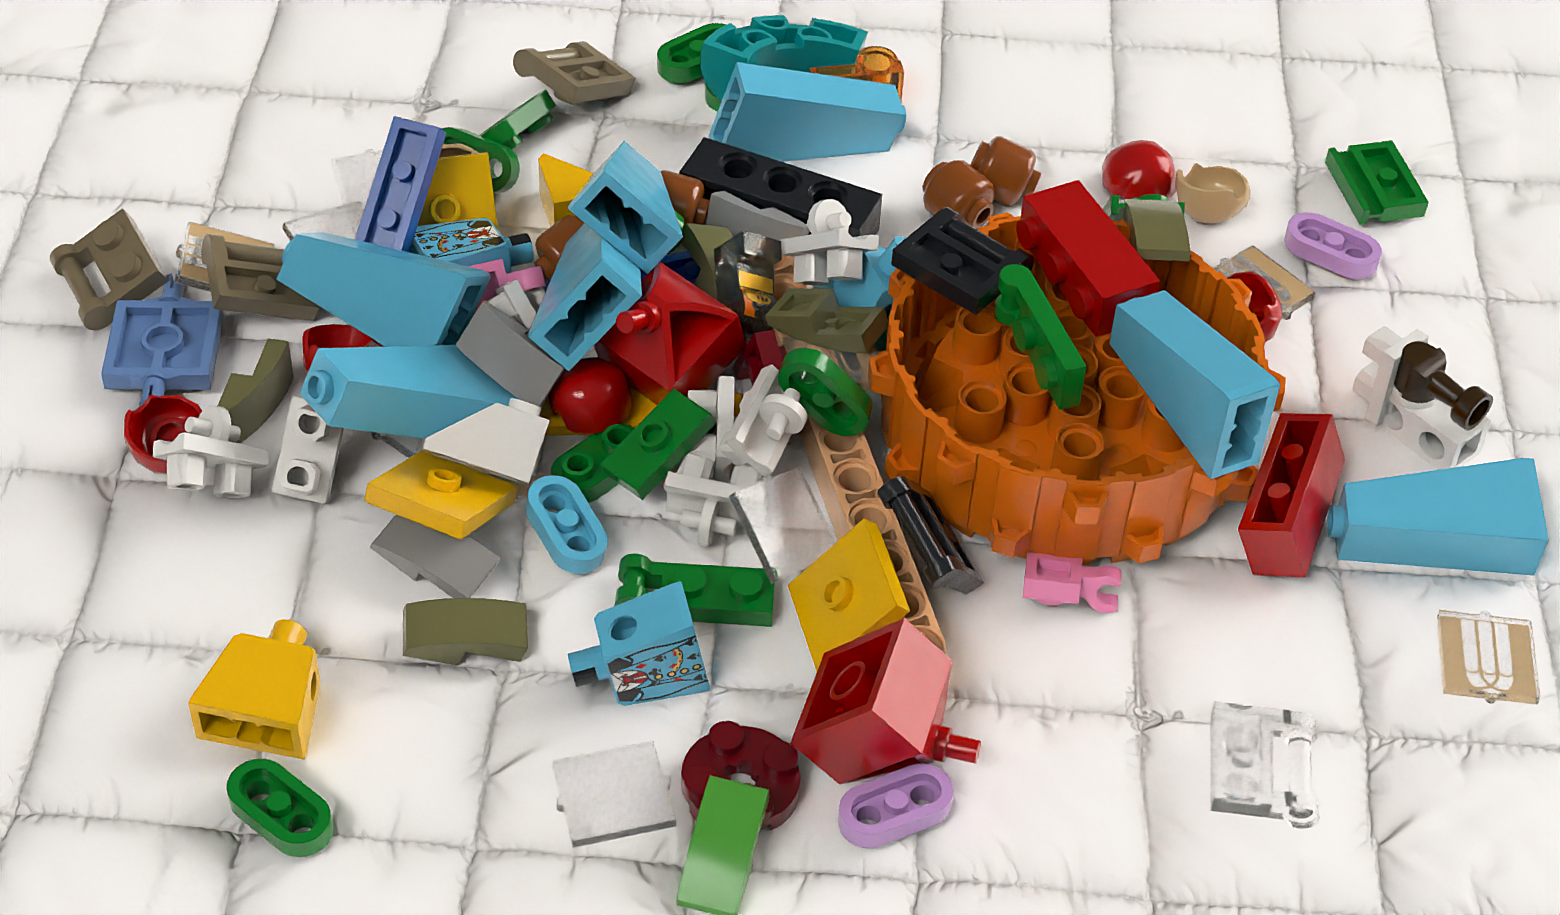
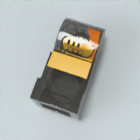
[714,230,782,337]

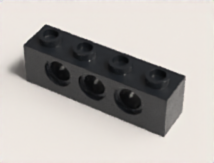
[679,137,883,237]

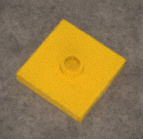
[409,152,498,253]
[364,450,518,540]
[787,518,910,672]

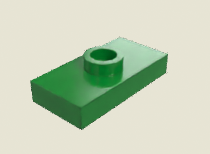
[600,388,716,500]

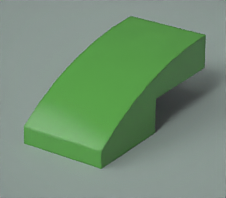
[676,775,769,915]

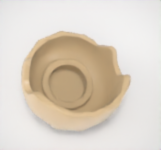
[1176,163,1251,224]

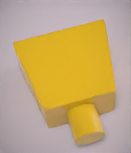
[188,619,320,760]

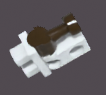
[1352,326,1493,470]

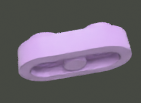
[1284,212,1382,280]
[838,764,953,848]

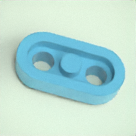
[525,475,608,574]

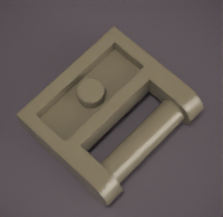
[513,41,636,105]
[49,208,169,330]
[201,234,320,321]

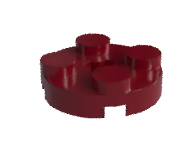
[681,720,801,831]

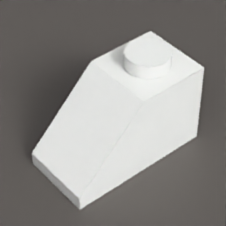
[423,398,549,486]

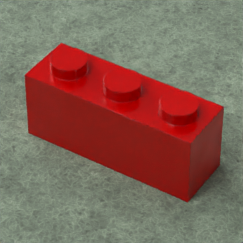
[1016,180,1160,338]
[1238,413,1345,577]

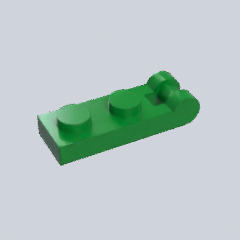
[994,264,1087,410]
[614,553,775,627]

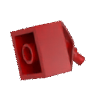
[594,262,746,405]
[790,618,981,785]

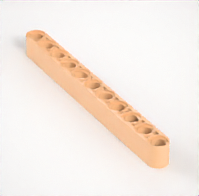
[748,239,946,653]

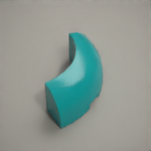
[700,15,869,100]

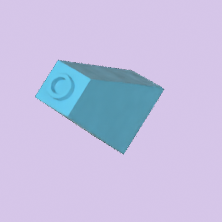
[708,62,906,162]
[568,141,683,274]
[528,223,642,371]
[276,232,491,347]
[1109,290,1280,479]
[299,345,519,439]
[1327,458,1549,576]

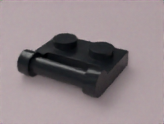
[891,207,1034,315]
[877,476,984,595]

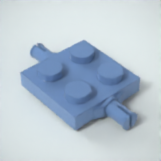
[101,273,224,407]

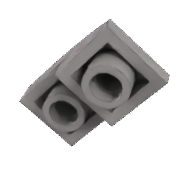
[704,191,809,259]
[456,300,565,407]
[370,515,500,598]

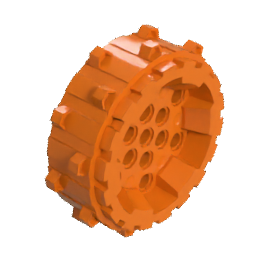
[868,212,1286,565]

